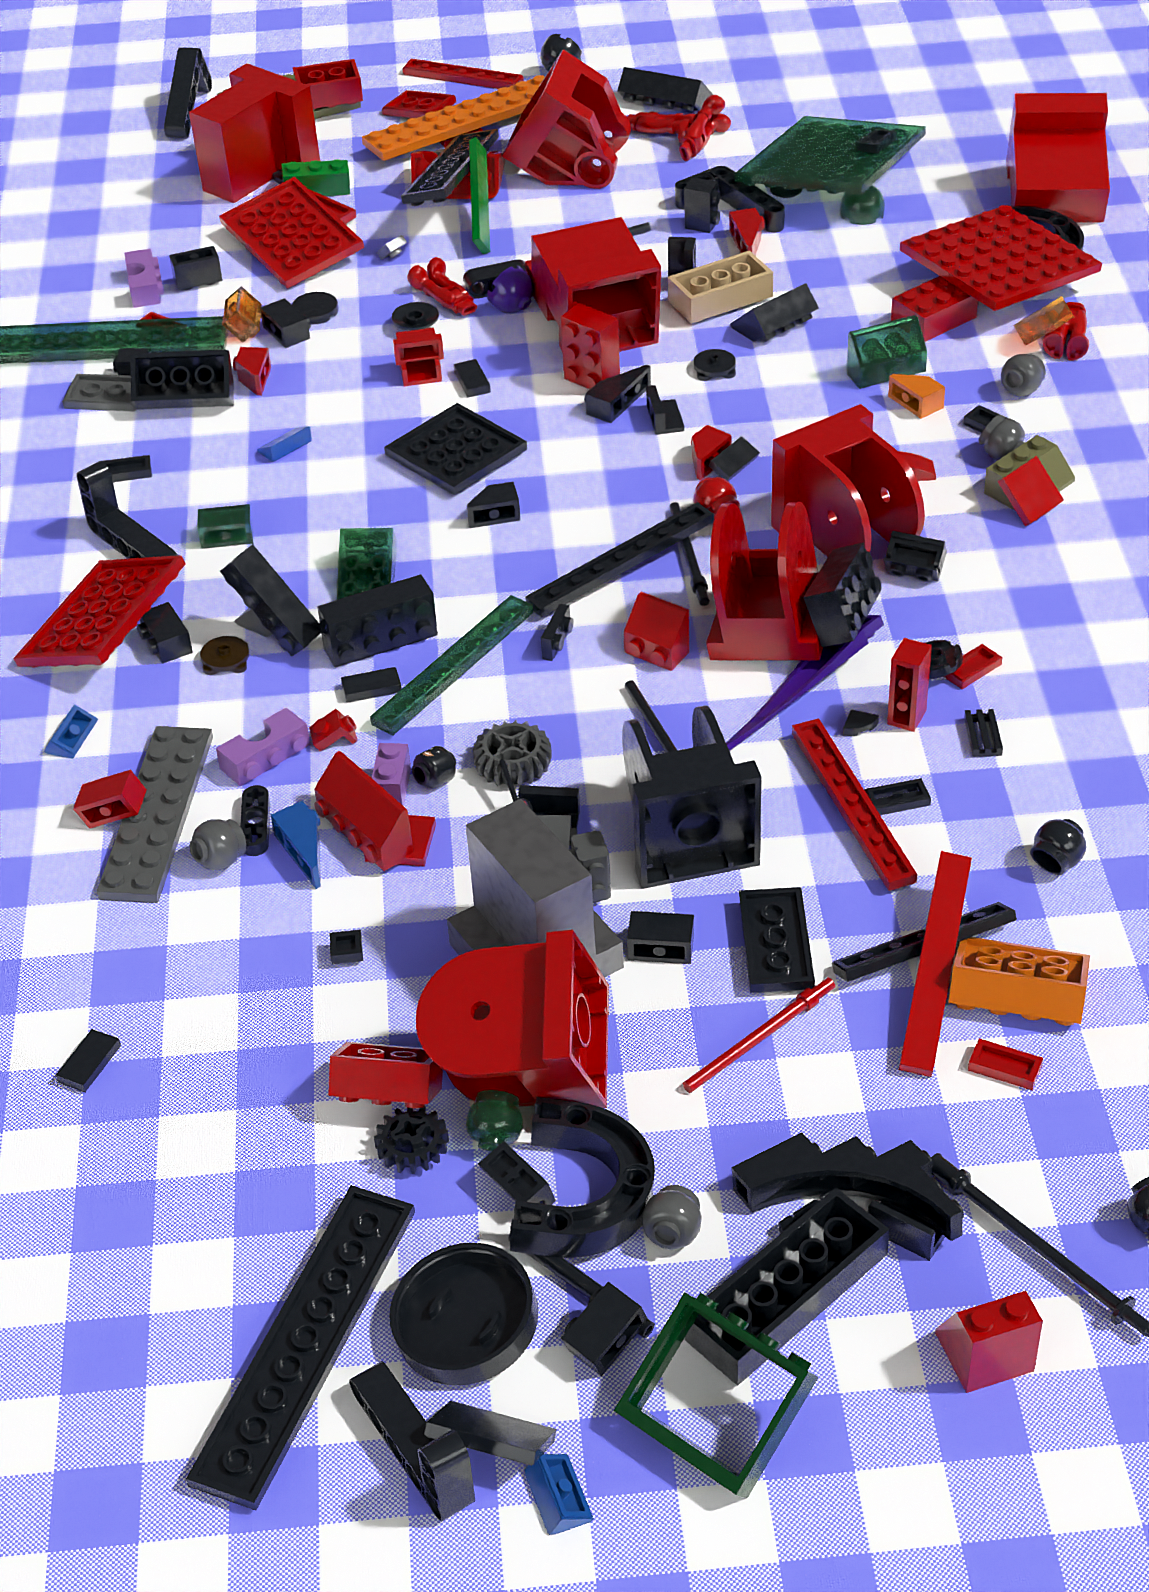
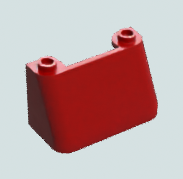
[411,151,505,199]

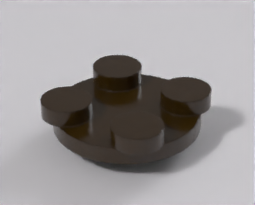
[200,636,249,675]

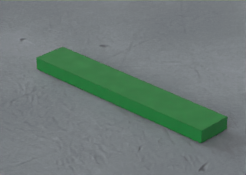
[469,137,490,255]

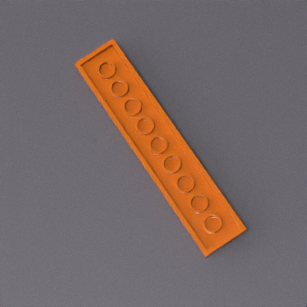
[362,75,545,161]

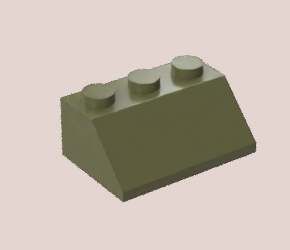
[984,435,1076,510]

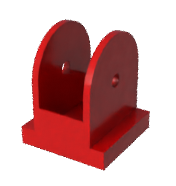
[771,404,925,557]
[706,502,823,660]
[416,929,609,1108]

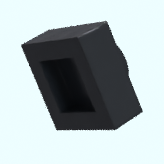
[329,929,364,964]

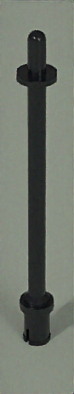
[931,1153,1149,1337]

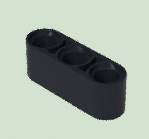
[463,259,525,298]

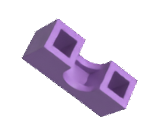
[124,248,164,308]
[216,707,310,787]

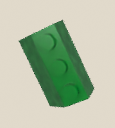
[281,159,350,196]

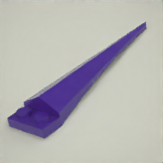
[726,615,884,751]

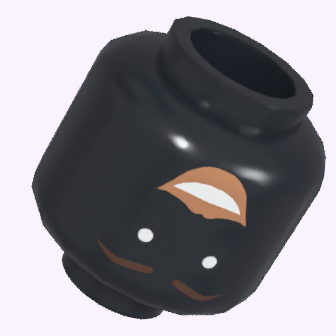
[412,746,456,789]

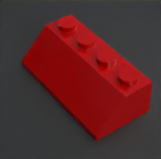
[314,751,414,871]

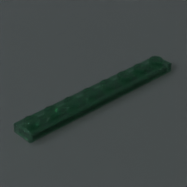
[370,595,533,736]

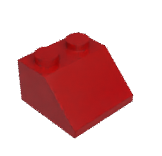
[624,591,689,671]

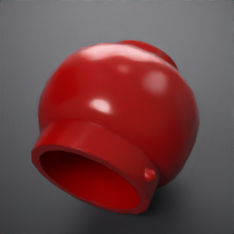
[693,477,740,524]

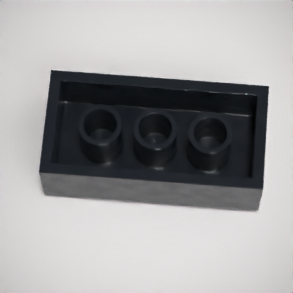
[803,543,882,647]
[317,574,438,668]

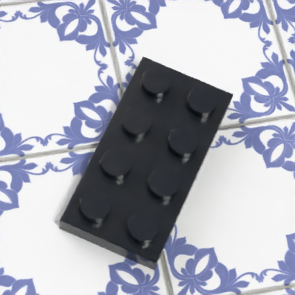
[739,887,815,993]

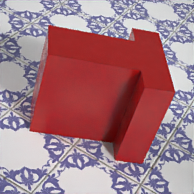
[189,63,320,203]
[1006,92,1110,222]
[531,217,661,353]

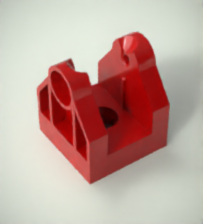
[502,49,631,189]

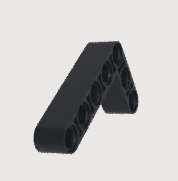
[164,47,212,138]
[675,166,785,233]
[76,460,178,559]
[349,1361,475,1522]

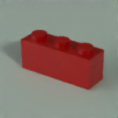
[887,638,932,732]

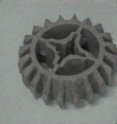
[473,720,552,787]

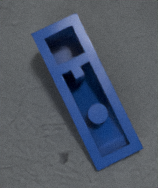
[270,800,321,889]

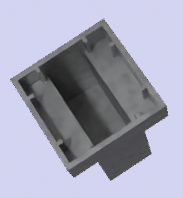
[447,799,624,978]

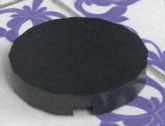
[292,292,339,324]
[924,640,964,679]

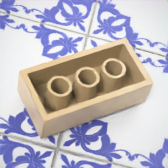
[668,250,774,324]

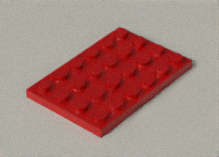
[219,177,365,289]
[13,555,186,668]

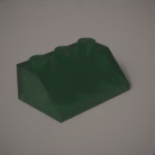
[847,315,927,389]

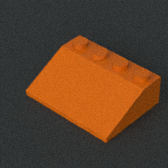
[948,937,1090,1026]

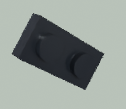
[541,604,574,661]

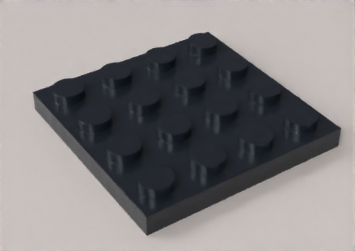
[384,403,528,495]

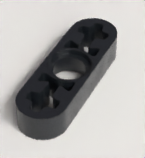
[240,785,271,856]

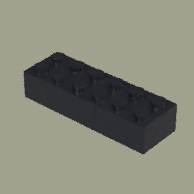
[685,1188,890,1386]

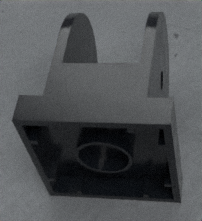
[622,705,762,889]

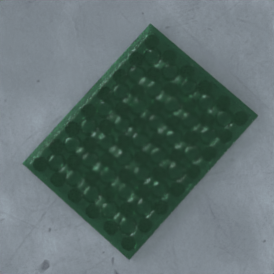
[735,116,926,196]

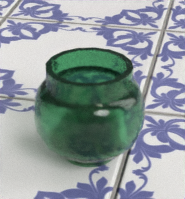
[466,1090,524,1151]

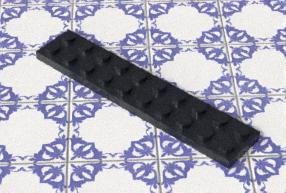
[401,129,499,206]
[186,1185,415,1511]

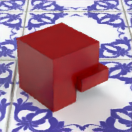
[393,327,444,387]

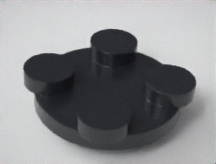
[693,349,736,381]

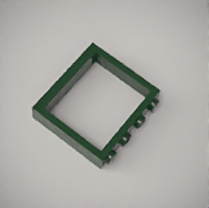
[613,1292,819,1498]

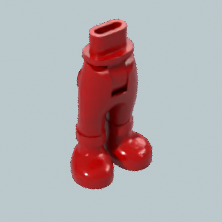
[679,95,731,161]
[627,111,697,144]
[407,257,477,316]
[1043,302,1090,361]

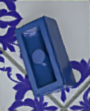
[257,426,312,462]
[44,704,99,759]
[524,1454,594,1535]

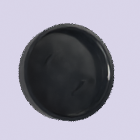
[389,1243,539,1386]

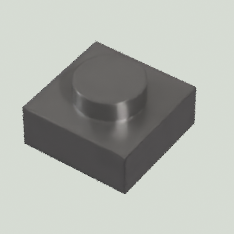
[376,235,407,260]

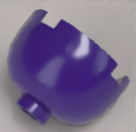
[487,265,534,313]

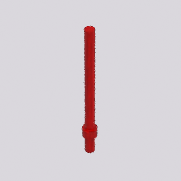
[683,977,836,1093]

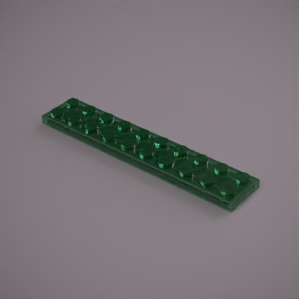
[0,316,229,364]

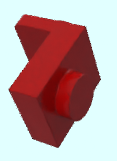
[309,708,358,752]

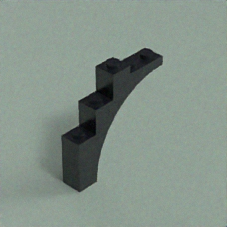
[731,1132,964,1241]

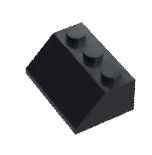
[730,283,819,342]

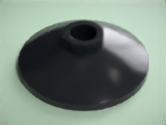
[392,302,439,330]

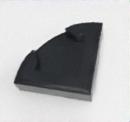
[843,709,879,736]

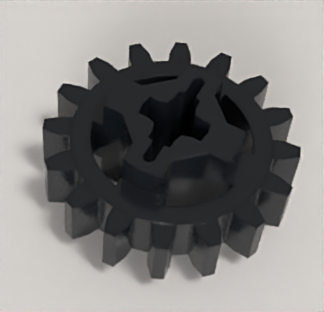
[374,1106,449,1174]

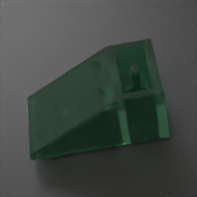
[337,528,397,600]

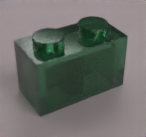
[197,504,254,549]

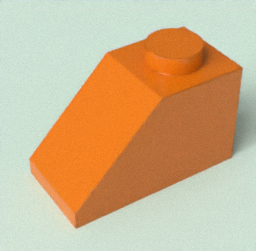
[888,374,945,419]

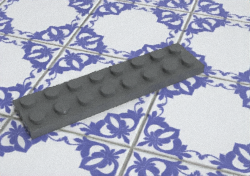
[97,726,213,903]

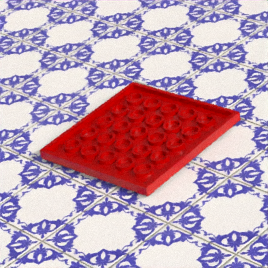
[899,205,1102,311]

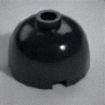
[540,34,582,72]

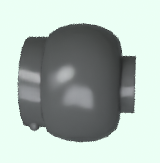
[1000,354,1046,396]
[978,414,1025,461]
[189,819,246,870]
[642,1185,702,1250]

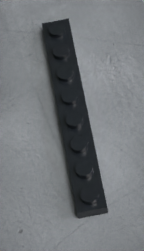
[525,502,714,618]

